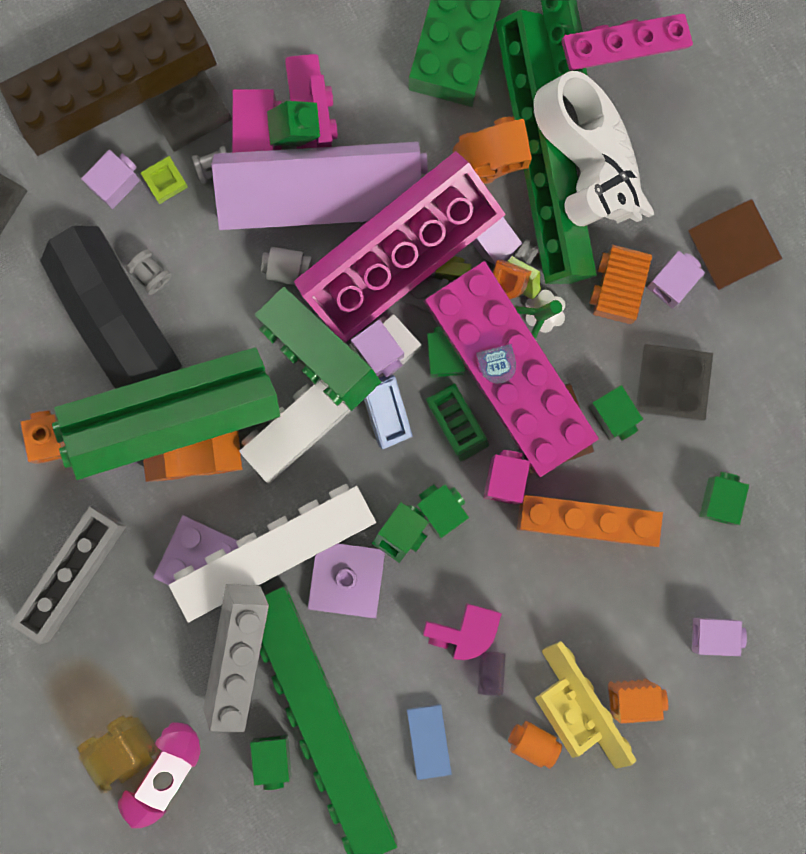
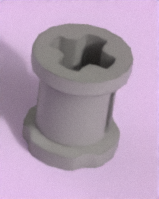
[192,146,227,185]
[126,249,172,295]

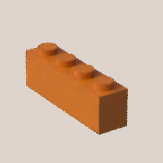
[517,495,663,547]

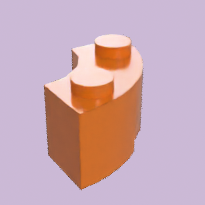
[452,116,532,184]
[143,430,242,482]

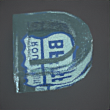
[476,344,516,384]

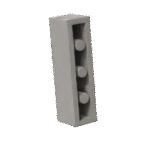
[10,506,126,644]
[203,584,269,732]

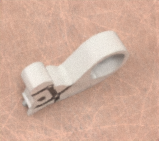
[534,71,654,226]

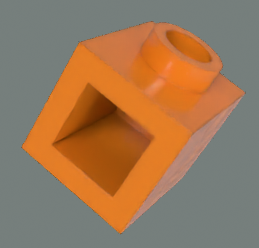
[20,410,65,464]

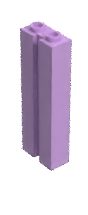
[211,142,428,230]

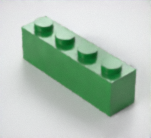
[254,287,381,411]

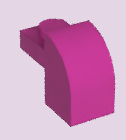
[423,603,502,660]

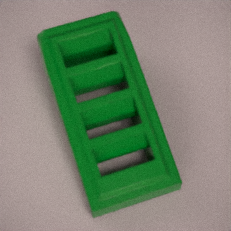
[425,383,489,462]

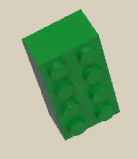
[409,0,502,107]

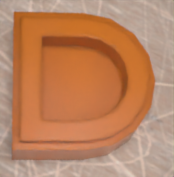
[493,259,532,299]

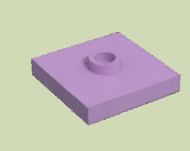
[308,543,385,618]

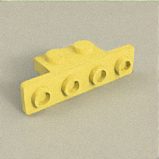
[535,641,636,769]

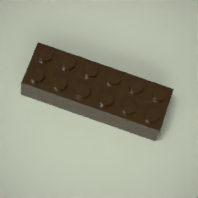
[0,0,217,156]

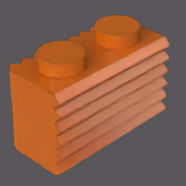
[589,245,652,324]
[608,679,669,724]

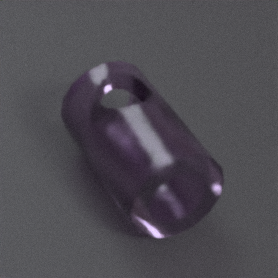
[477,651,506,696]

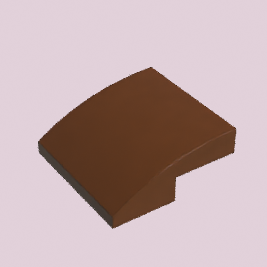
[688,199,783,290]

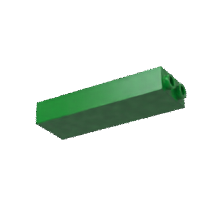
[52,347,280,480]

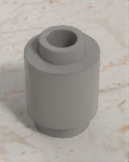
[261,247,312,285]

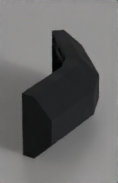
[40,226,182,389]

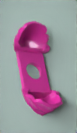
[118,722,201,828]

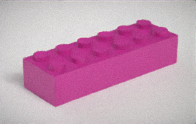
[293,151,506,343]
[423,261,599,477]

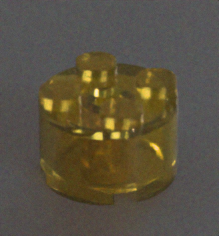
[76,715,161,794]

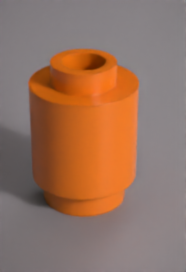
[508,721,562,769]

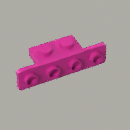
[561,14,693,71]
[285,54,338,149]

